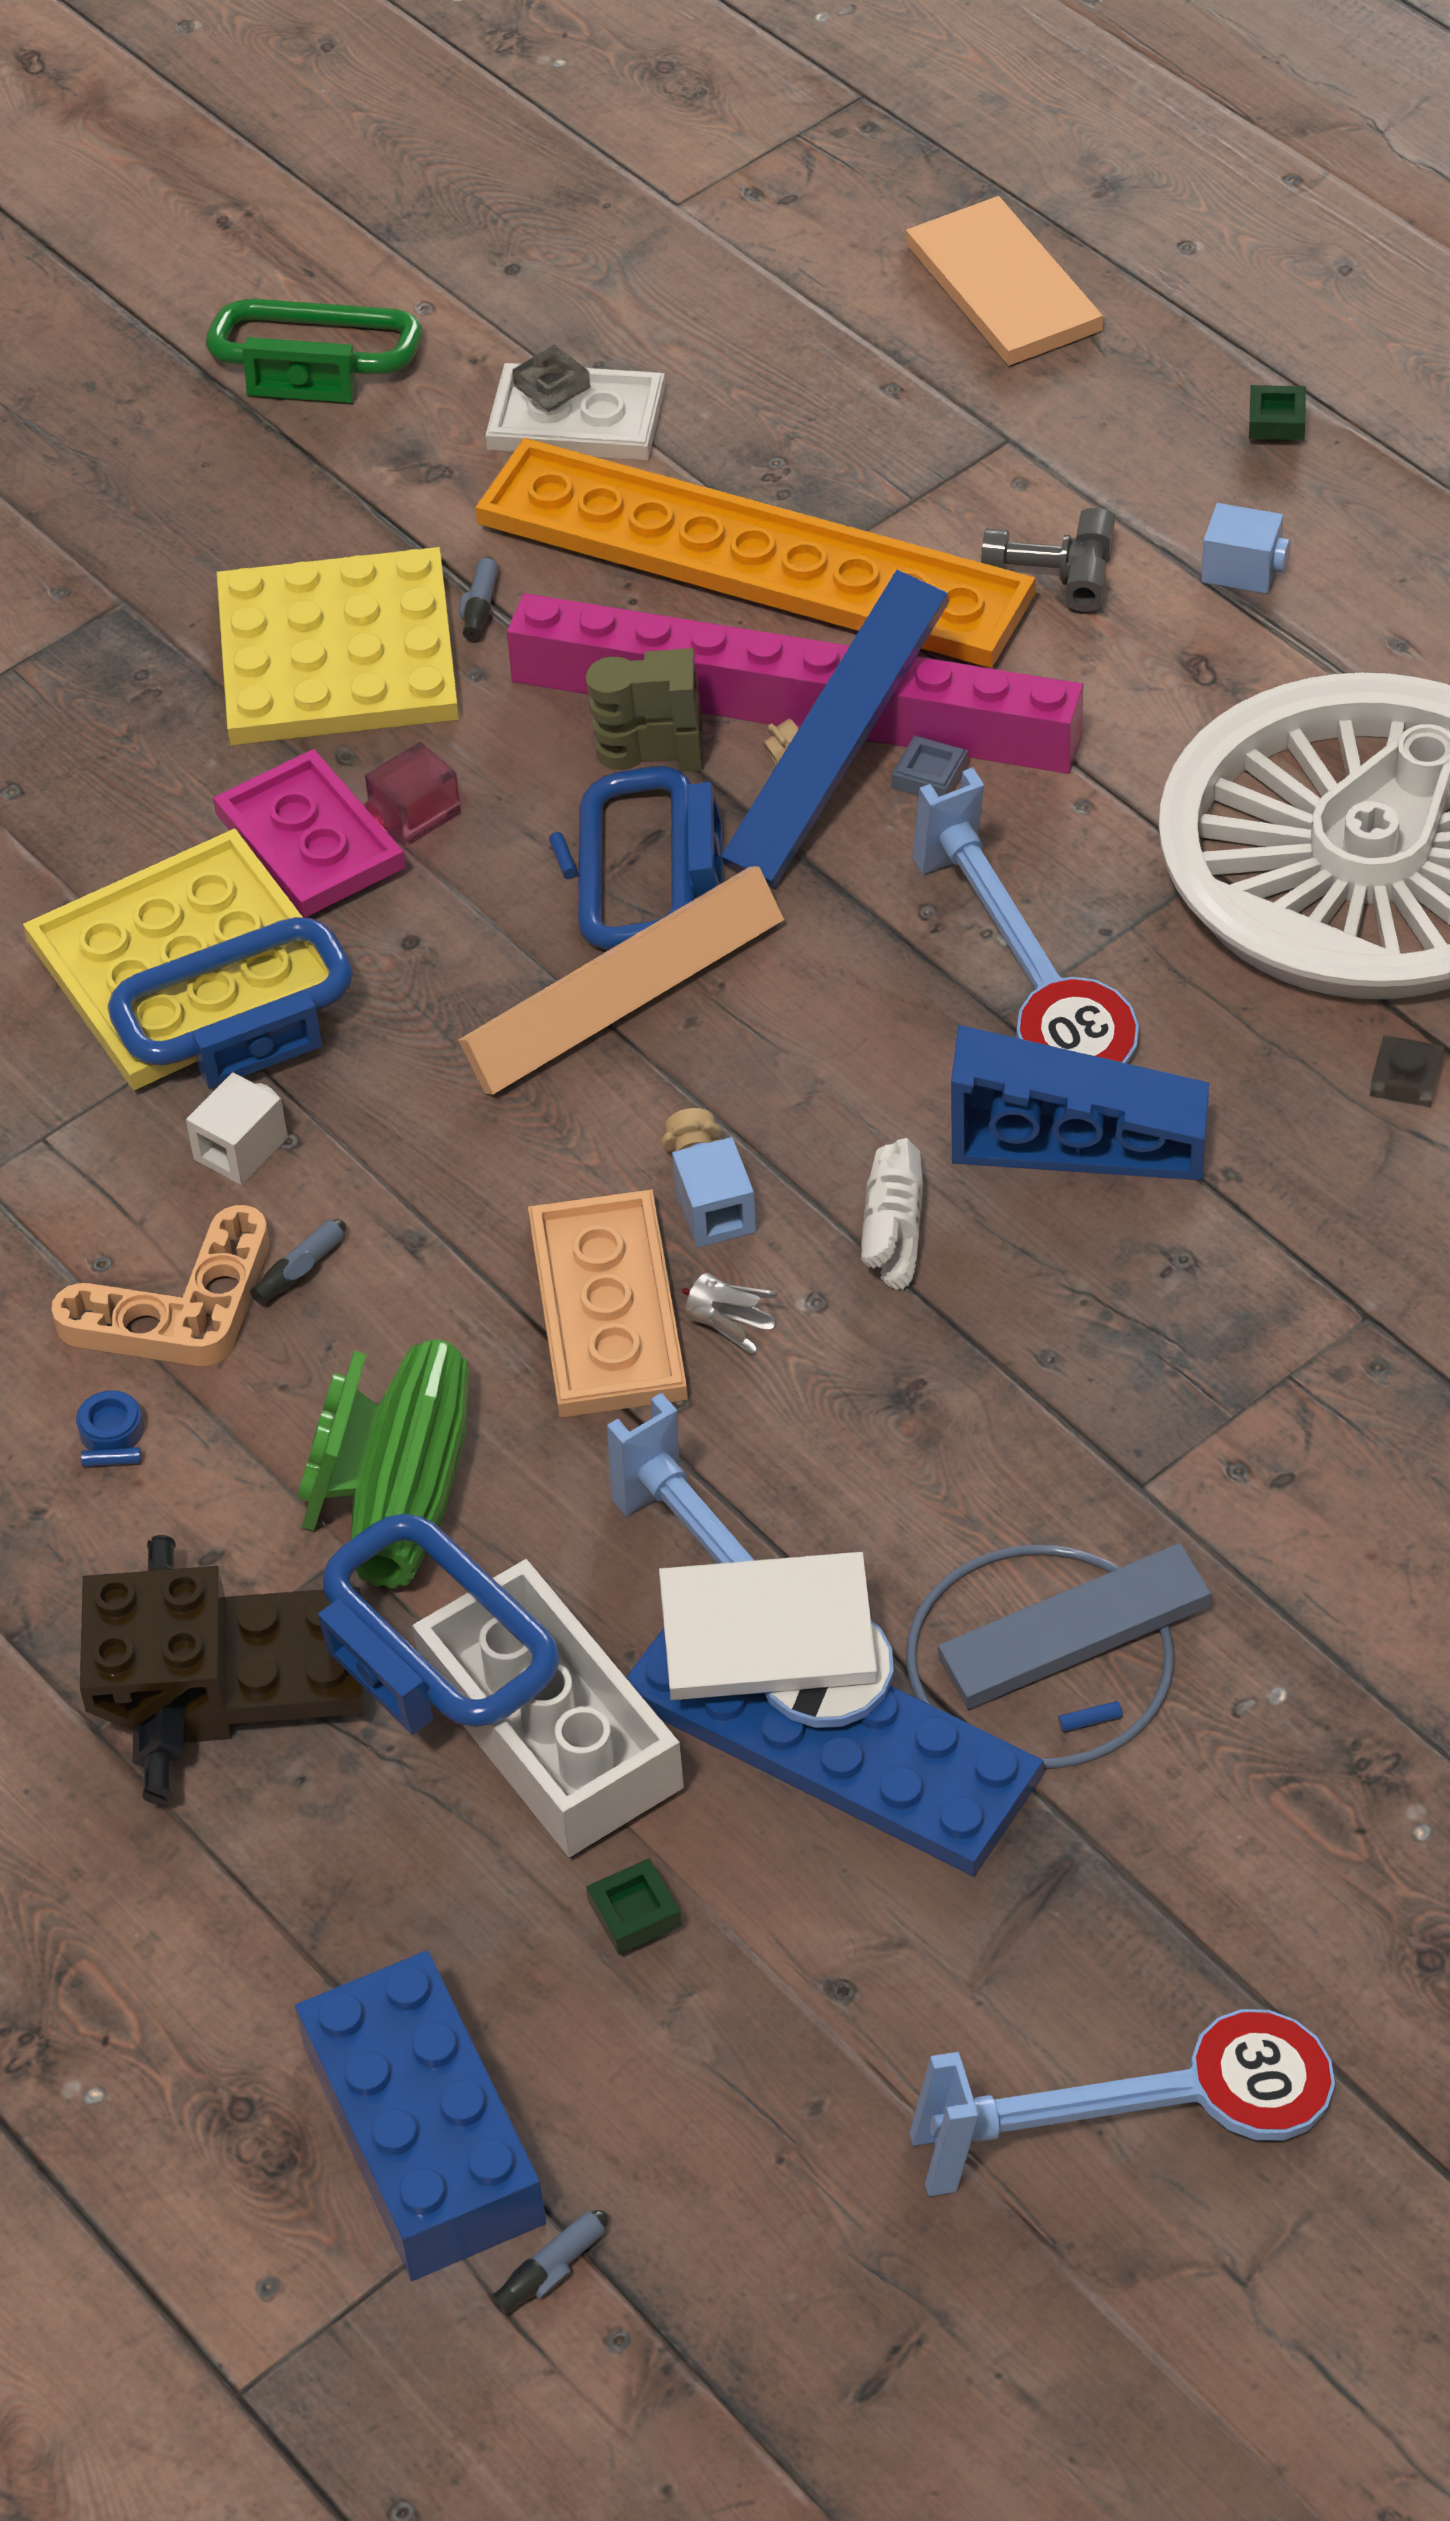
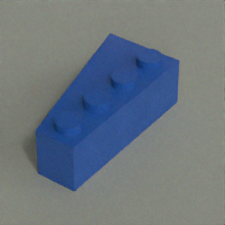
[951,1025,1209,1181]

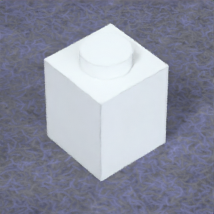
[186,1072,288,1186]

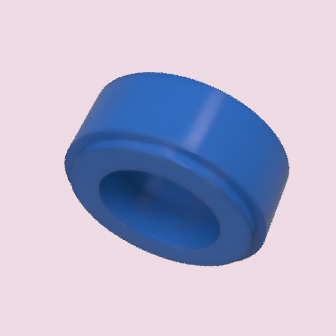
[76,1390,144,1450]

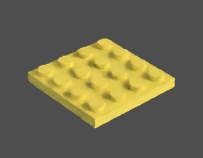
[217,547,459,745]
[23,828,349,1091]

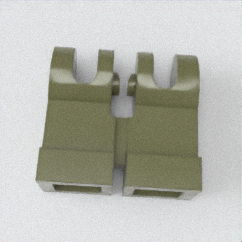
[586,648,703,771]

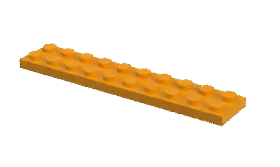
[475,437,1035,668]

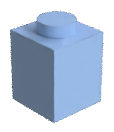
[1202,503,1291,594]
[672,1137,756,1248]

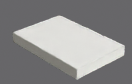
[485,363,666,461]
[659,1552,877,1700]

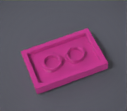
[213,749,406,918]

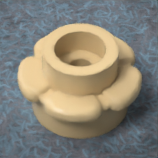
[763,718,799,766]
[662,1108,723,1152]

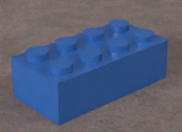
[295,1950,547,2282]

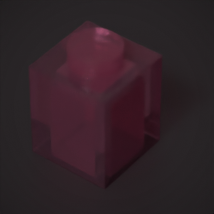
[365,741,461,847]

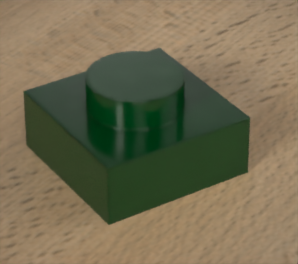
[1249,385,1306,440]
[586,1858,682,1955]

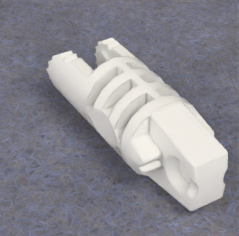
[861,1138,923,1291]

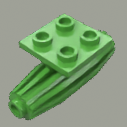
[296,1339,469,1588]

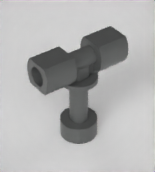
[981,508,1115,612]

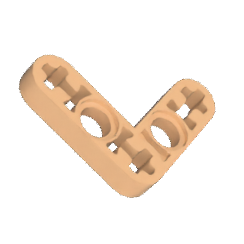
[51,1205,270,1366]

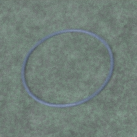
[906,1545,1174,1769]

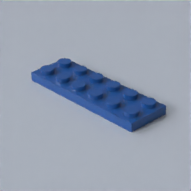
[626,1627,1044,1877]

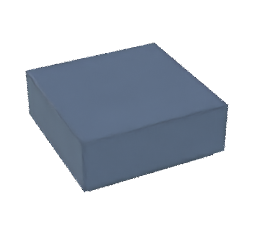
[892,735,968,797]

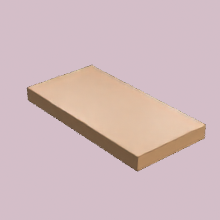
[906,196,1103,366]
[528,1189,688,1418]

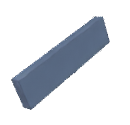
[937,1543,1212,1710]

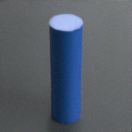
[549,832,578,879]
[81,1447,142,1467]
[1058,1701,1122,1732]

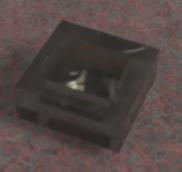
[512,345,591,413]
[1370,1035,1445,1108]

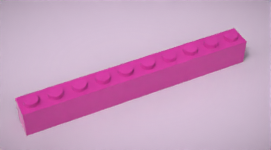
[507,593,1084,774]

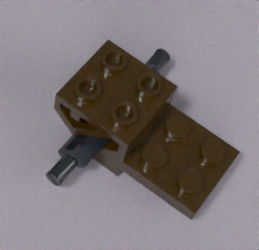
[80,1535,364,1804]

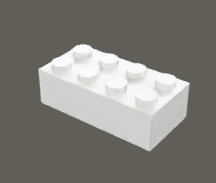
[412,1559,684,1858]

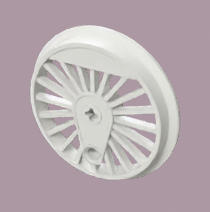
[1159,673,1450,999]

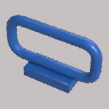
[578,766,724,950]
[107,917,353,1089]
[318,1514,560,1735]

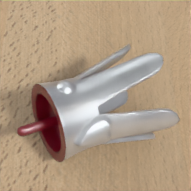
[682,1273,778,1355]

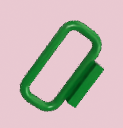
[206,299,423,403]

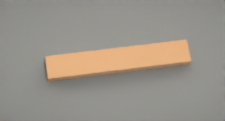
[458,866,784,1094]

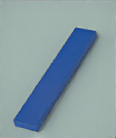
[721,570,949,889]

